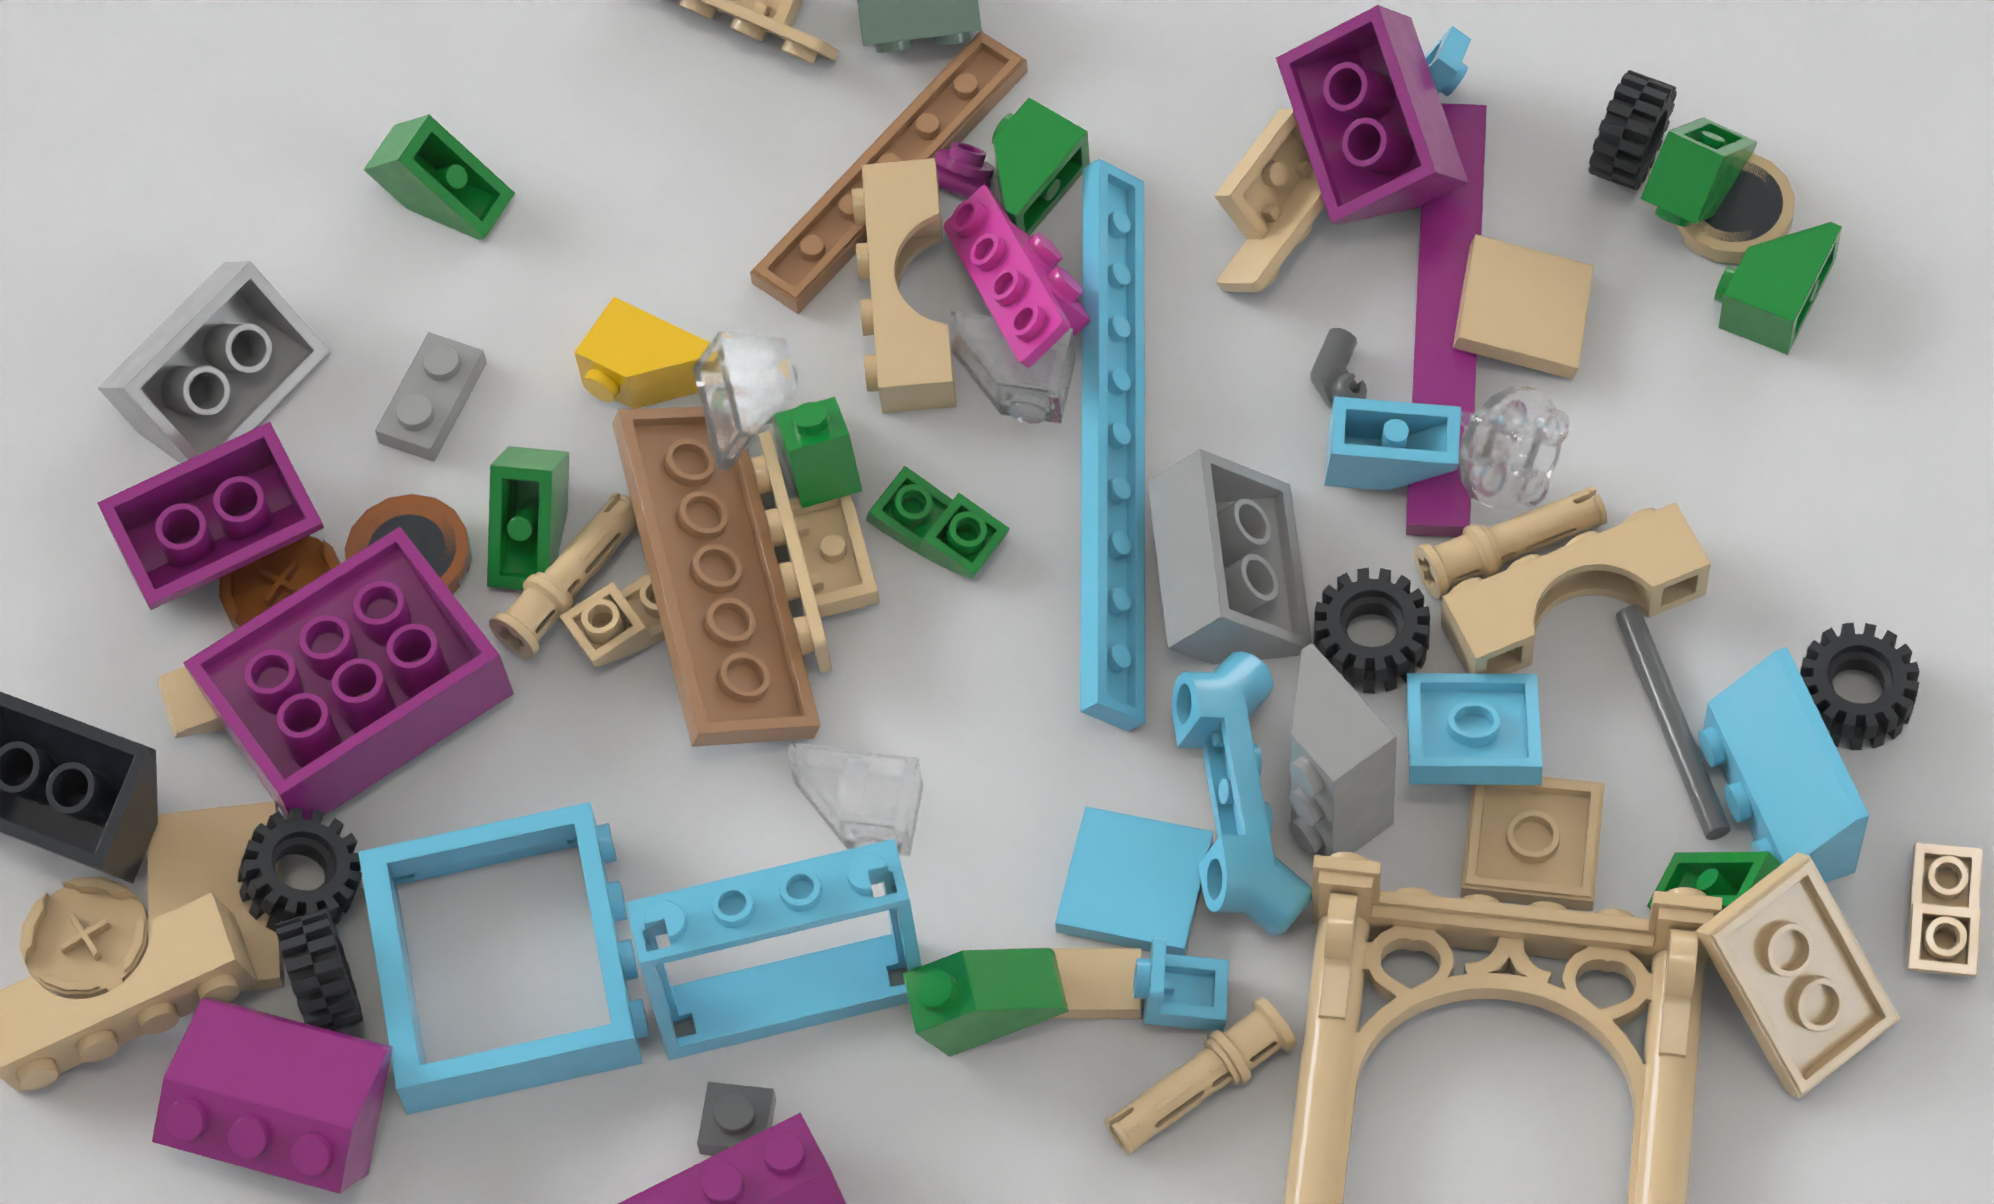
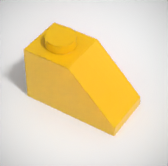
[574,297,725,409]

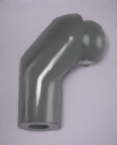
[1310,328,1367,409]

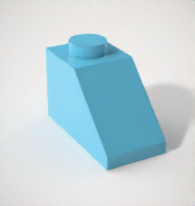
[1324,396,1461,491]

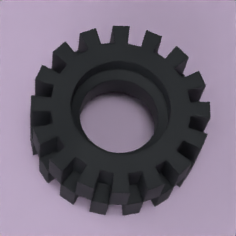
[1588,70,1677,191]
[1314,567,1430,694]
[1800,622,1920,750]
[237,808,362,932]
[275,908,363,1031]

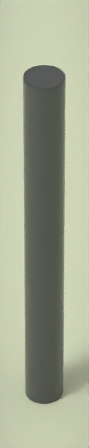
[1616,605,1731,840]

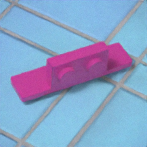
[943,185,1091,368]

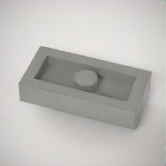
[375,332,487,462]

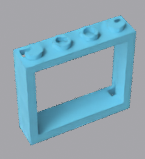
[358,802,649,1115]
[626,838,922,1060]

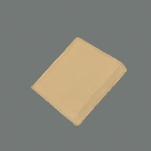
[1453,234,1594,379]
[1460,776,1605,911]

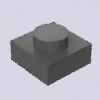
[697,1082,776,1156]

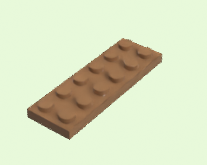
[612,405,821,747]

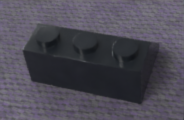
[0,692,158,884]

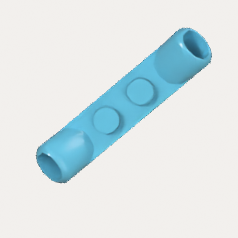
[1172,651,1312,936]

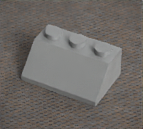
[98,261,330,464]
[1148,449,1312,665]
[1289,642,1397,856]

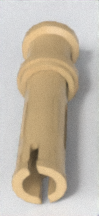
[1414,486,1607,600]
[489,492,637,659]
[1104,997,1297,1156]

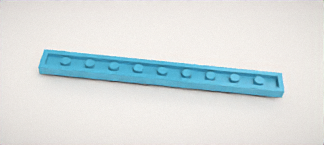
[1080,159,1145,732]

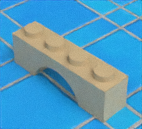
[852,158,956,413]
[1441,502,1711,674]
[0,892,258,1093]

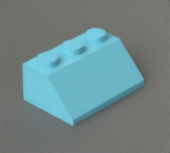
[1698,647,1869,883]

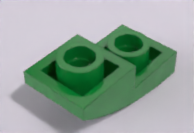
[866,466,1010,580]

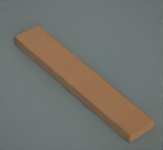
[750,31,1028,315]

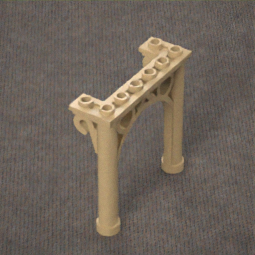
[1283,852,1723,1204]

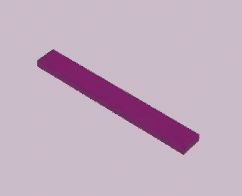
[1406,103,1487,537]

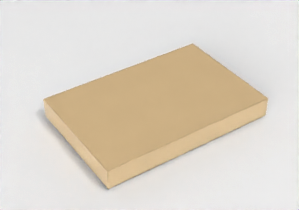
[147,801,284,992]
[1696,852,1900,1099]

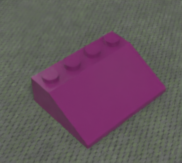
[183,527,514,820]

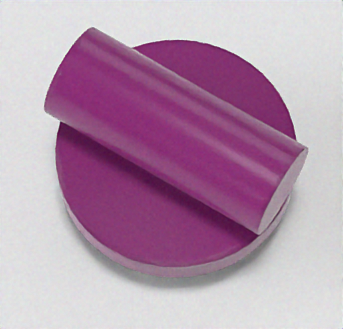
[935,142,995,199]

